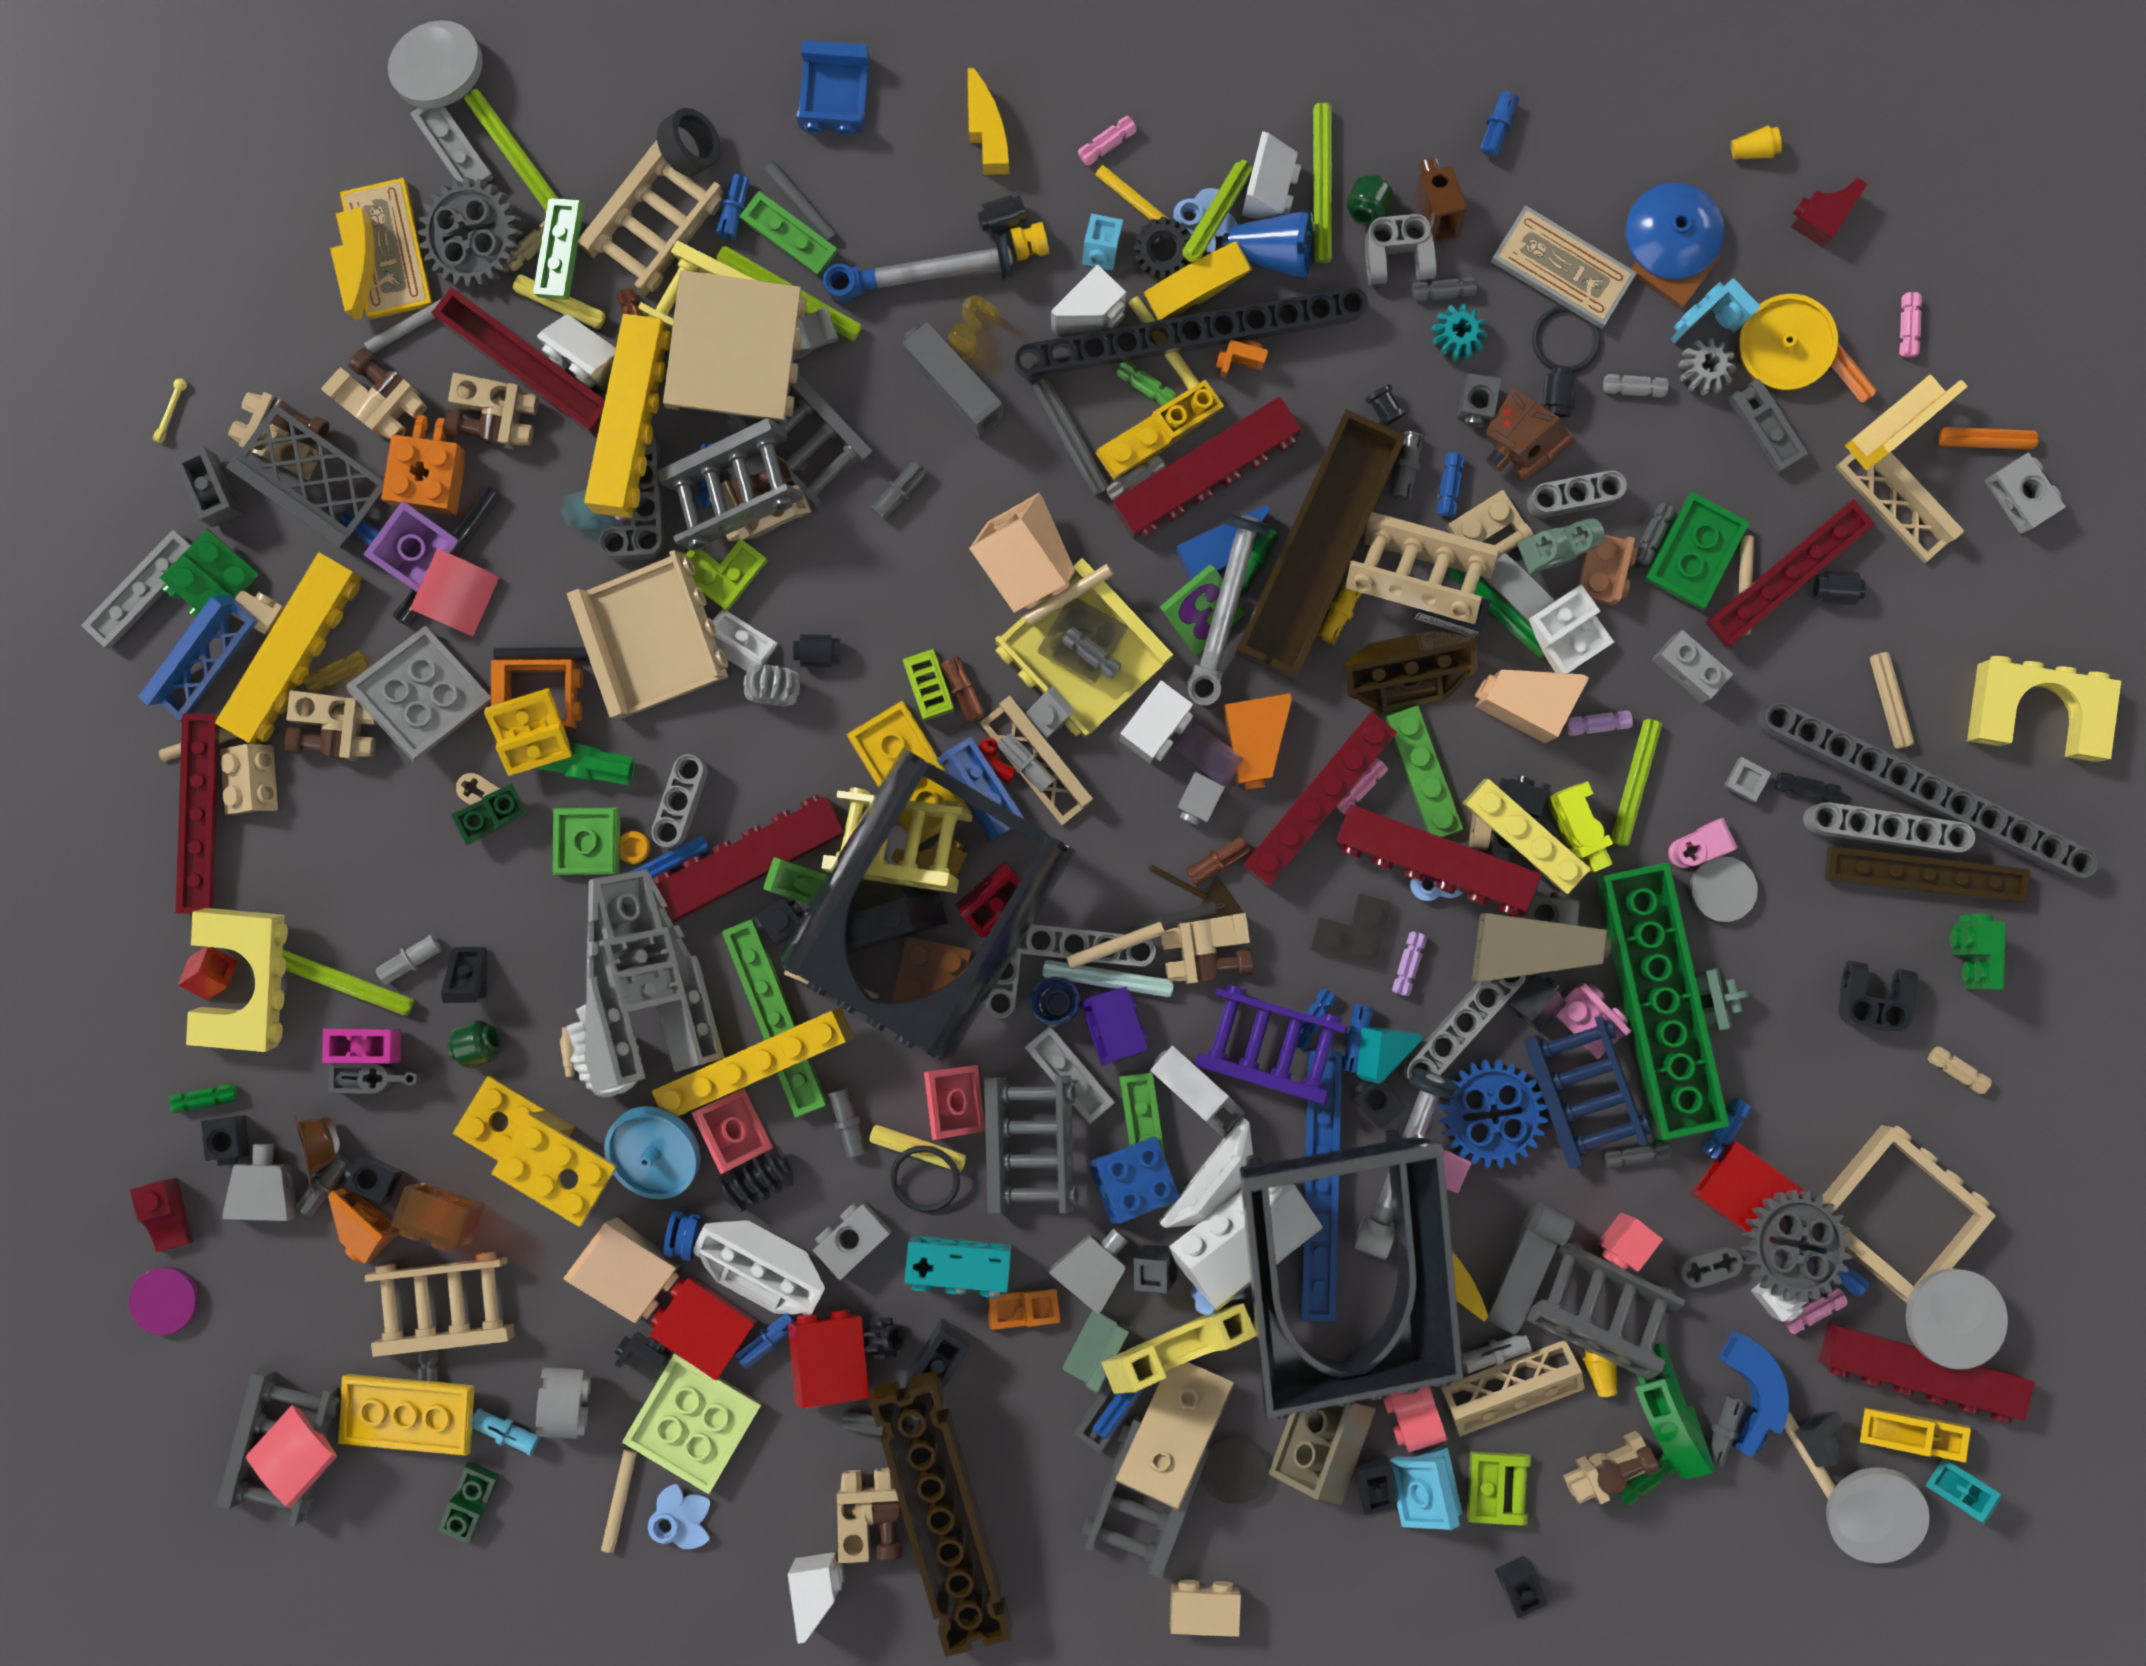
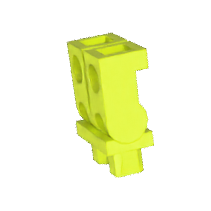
[1545,781,1613,873]

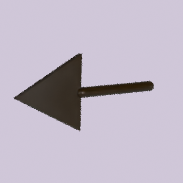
[1149,865,1248,920]

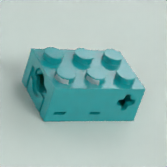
[904,1236,1012,1298]

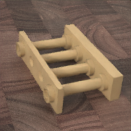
[577,140,724,297]
[1346,512,1500,624]
[365,1252,515,1357]

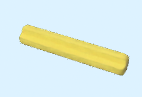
[513,275,606,330]
[870,1125,966,1172]

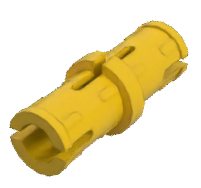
[1316,577,1362,645]

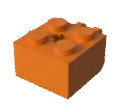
[381,415,466,516]

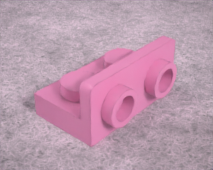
[1555,983,1631,1059]

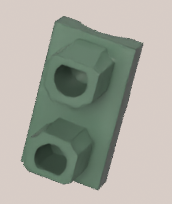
[1695,968,1749,1030]

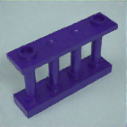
[1195,984,1349,1105]

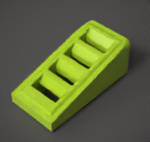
[902,649,955,722]

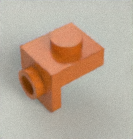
[1216,340,1268,380]

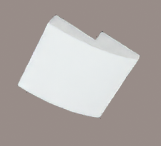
[1529,584,1614,674]

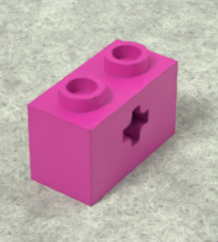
[322,1028,402,1063]

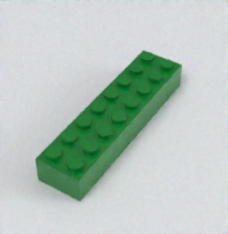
[1595,862,1729,1140]

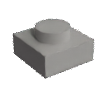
[1723,757,1771,803]

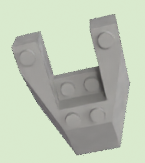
[585,869,724,1093]

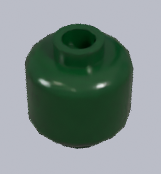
[1346,175,1394,226]
[447,1020,501,1068]

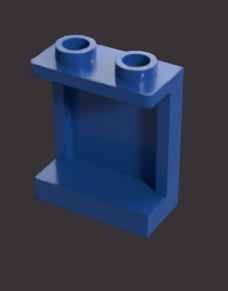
[796,40,870,136]

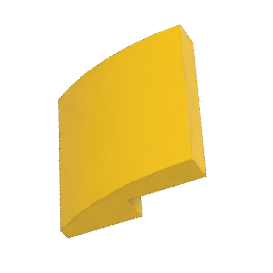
[484,688,572,776]

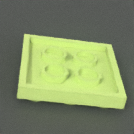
[622,1353,762,1494]

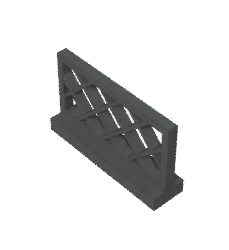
[226,405,384,549]

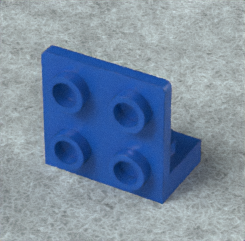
[1087,1137,1179,1224]

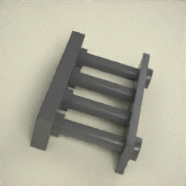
[726,374,875,511]
[656,418,804,551]
[984,1075,1079,1214]
[1526,1241,1685,1380]
[216,1368,341,1526]
[1081,1415,1210,1579]

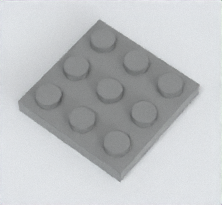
[346,625,491,763]

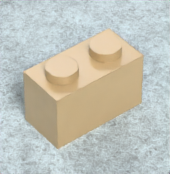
[1170,1580,1241,1637]

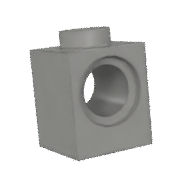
[1176,772,1225,826]

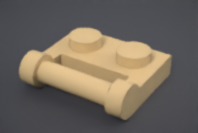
[1446,490,1534,559]

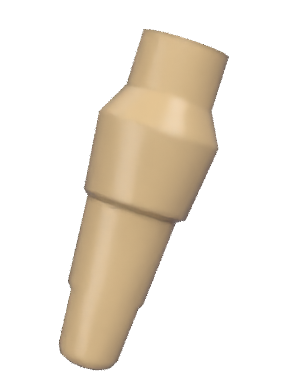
[559,1027,575,1077]

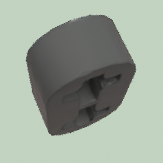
[1677,1246,1743,1288]

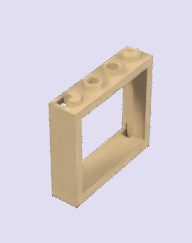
[1822,1125,1996,1303]

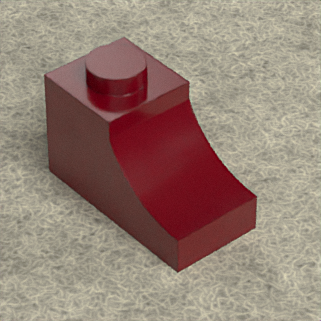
[1790,177,1867,247]
[130,1178,193,1252]

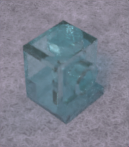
[560,490,615,530]

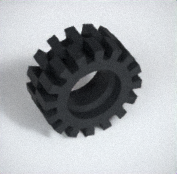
[1134,217,1191,279]

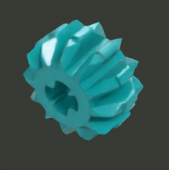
[1431,304,1488,361]

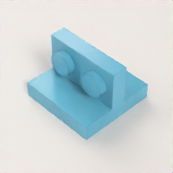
[1388,1447,1463,1530]

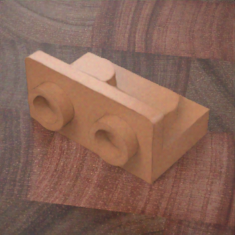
[1577,534,1638,606]

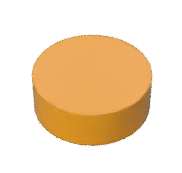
[620,831,651,865]

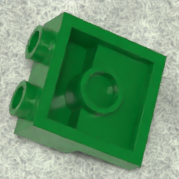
[160,528,260,618]
[1949,914,2006,990]

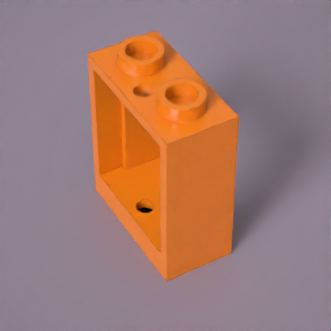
[491,660,583,730]

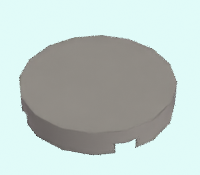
[1689,856,1758,922]

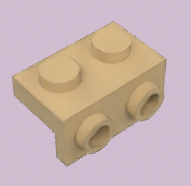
[220,744,278,815]

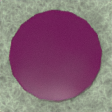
[128,1267,199,1335]

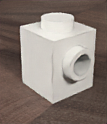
[1750,1282,1809,1322]

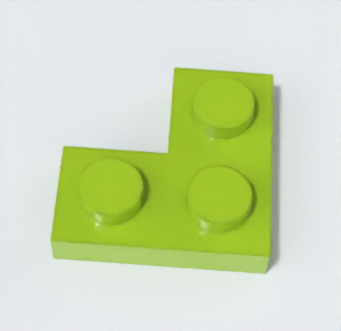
[685,539,768,612]

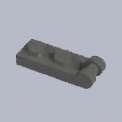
[1728,379,1809,473]

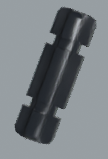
[1775,772,1842,803]

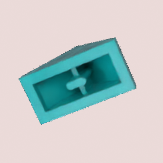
[1357,1027,1423,1084]
[1925,1458,2003,1524]

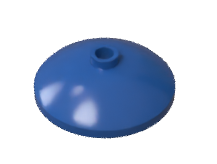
[1625,182,1725,280]

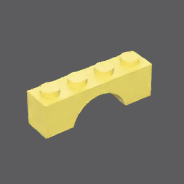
[1462,779,1590,894]

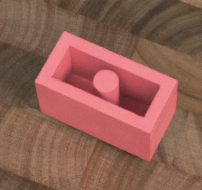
[1596,1213,1663,1272]

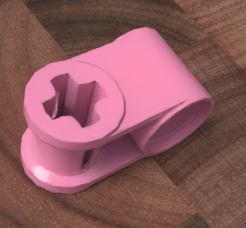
[1668,818,1738,868]

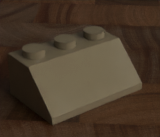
[1268,1400,1376,1505]

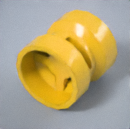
[1010,222,1049,261]

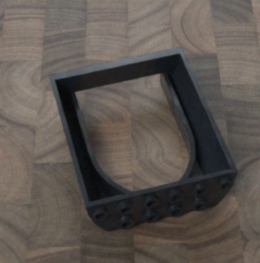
[779,747,1076,1062]
[1239,1130,1463,1420]

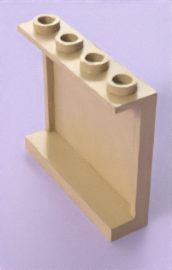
[663,270,807,425]
[566,550,728,719]

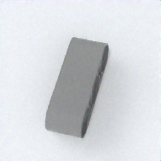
[1527,471,1627,518]
[651,754,708,849]

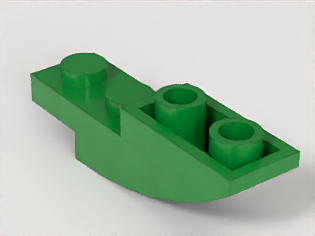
[1635,1341,1716,1480]

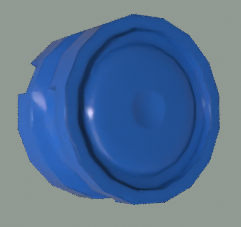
[664,1210,701,1262]

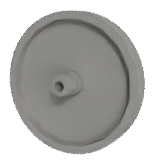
[388,20,483,109]
[1906,1268,2008,1369]
[1826,1467,1930,1564]

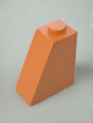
[1223,693,1292,790]

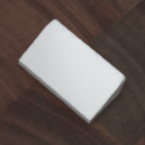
[712,608,778,671]

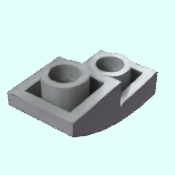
[1481,553,1555,623]

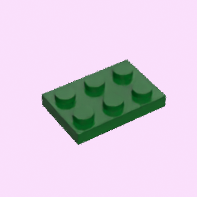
[1644,491,1750,610]

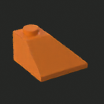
[328,1188,401,1264]

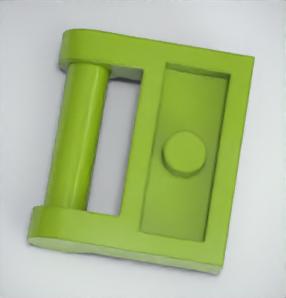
[1467,1451,1531,1525]

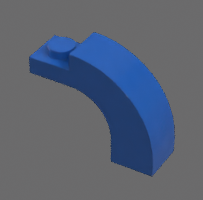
[1717,1330,1789,1458]

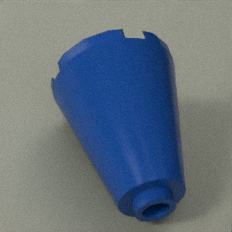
[1223,211,1314,278]

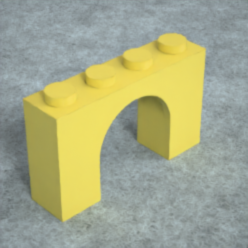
[1967,656,2121,762]
[186,908,288,1052]
[1101,1303,1256,1394]

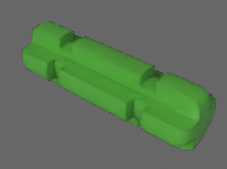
[1117,360,1176,406]

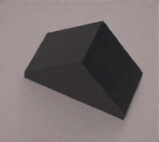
[1354,1455,1397,1515]

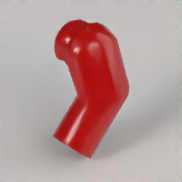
[978,737,1016,783]

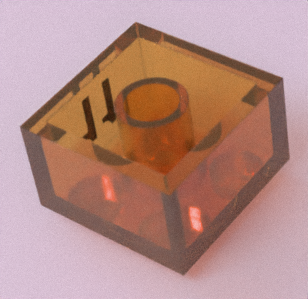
[391,1182,485,1252]

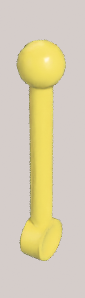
[153,378,187,443]

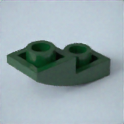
[451,783,527,846]
[438,1462,499,1544]

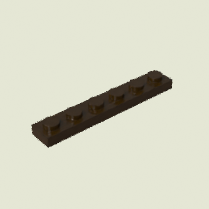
[1824,846,2030,903]

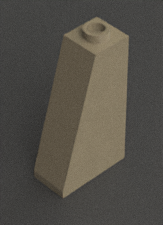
[1472,913,1610,981]

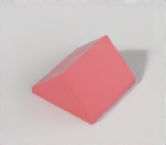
[924,1065,986,1140]
[691,1088,773,1174]

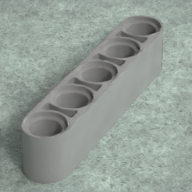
[1803,802,1975,854]
[1403,975,1527,1085]

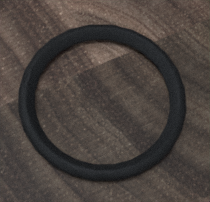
[1532,306,1601,373]
[890,1145,960,1212]

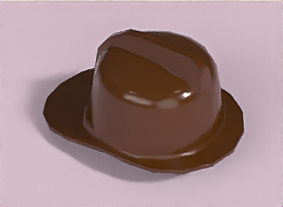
[293,1114,340,1193]

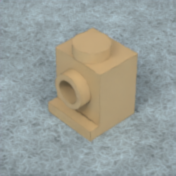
[231,591,285,636]

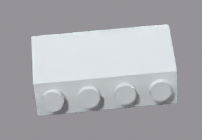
[1169,1184,1322,1311]

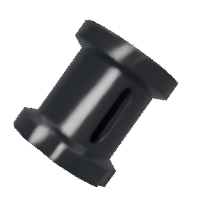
[1365,384,1407,427]

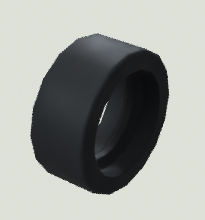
[657,108,721,176]

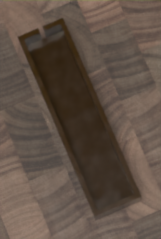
[1234,409,1406,681]

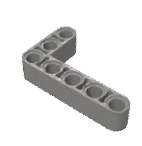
[985,924,1156,1018]

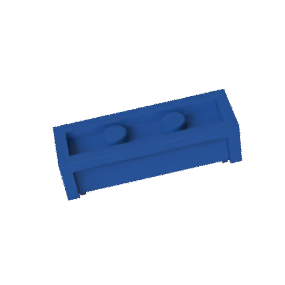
[937,737,1024,843]

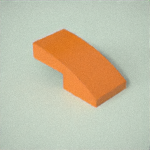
[986,1288,1060,1330]

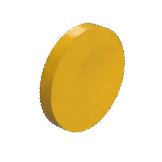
[1739,294,1838,391]

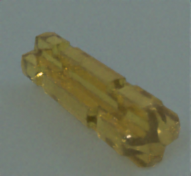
[304,651,369,693]

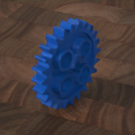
[1437,1059,1548,1168]

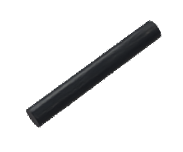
[493,647,589,660]

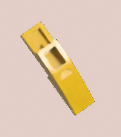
[1096,379,1224,480]

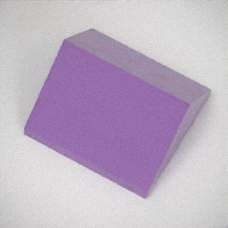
[363,501,459,592]

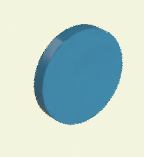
[604,1106,701,1199]

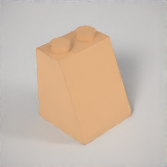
[969,492,1075,612]
[1475,670,1589,744]
[563,1217,681,1323]

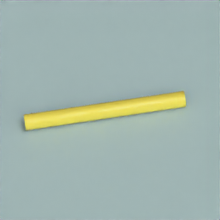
[1128,296,1200,390]

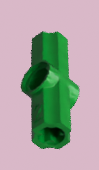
[535,743,635,786]

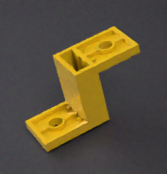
[452,1075,618,1227]

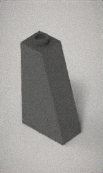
[902,322,1004,439]

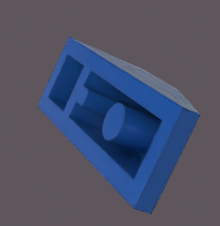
[1176,505,1270,581]

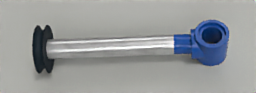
[823,233,1013,304]

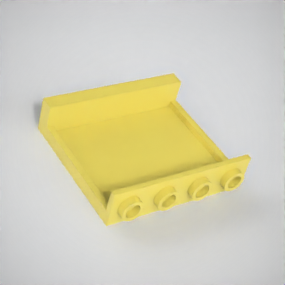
[995,558,1173,739]

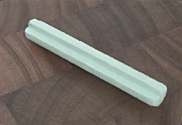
[1043,960,1174,997]

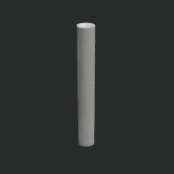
[364,299,441,353]

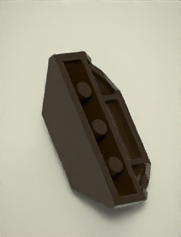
[1343,630,1479,713]

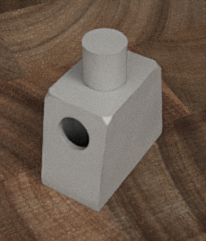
[222,1144,297,1221]
[1049,1228,1129,1314]

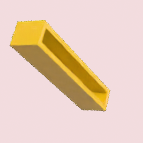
[584,314,672,518]
[215,552,362,745]
[652,1007,855,1117]

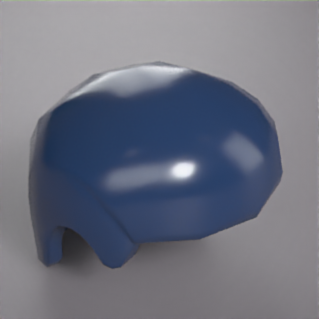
[1028,977,1081,1028]

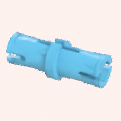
[472,1408,541,1456]

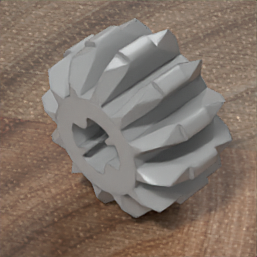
[1678,338,1736,396]
[743,664,800,707]

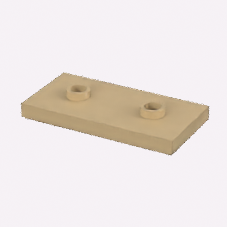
[1116,1362,1234,1510]

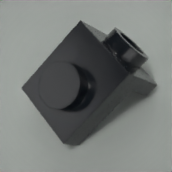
[614,1332,671,1370]

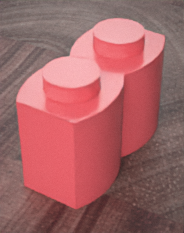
[1382,1386,1447,1453]

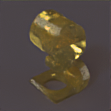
[948,296,1000,360]

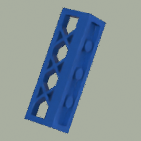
[138,595,258,721]

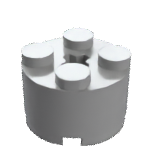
[536,1367,592,1439]

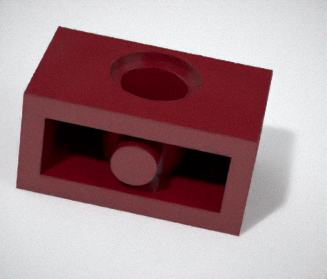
[955,861,1022,938]

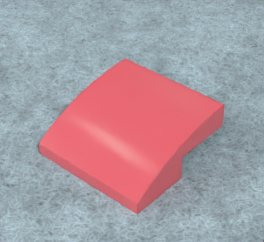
[410,548,500,637]
[245,1405,337,1508]

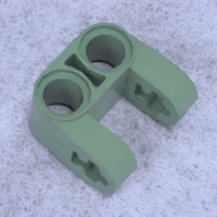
[1517,518,1604,575]

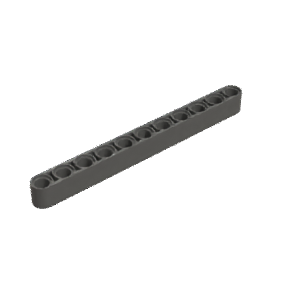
[1757,703,2099,879]

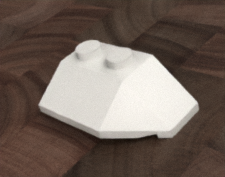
[1159,1117,1253,1228]
[692,1220,825,1315]

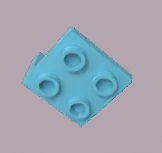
[1670,278,1761,344]

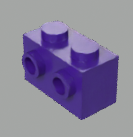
[1081,986,1148,1066]

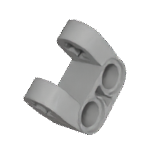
[1365,214,1436,285]

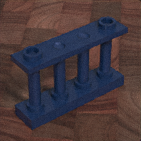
[1523,1013,1652,1169]

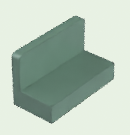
[1063,1310,1129,1393]

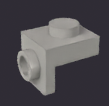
[1025,687,1075,739]

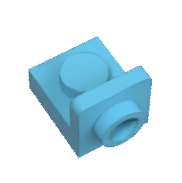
[1082,213,1123,270]

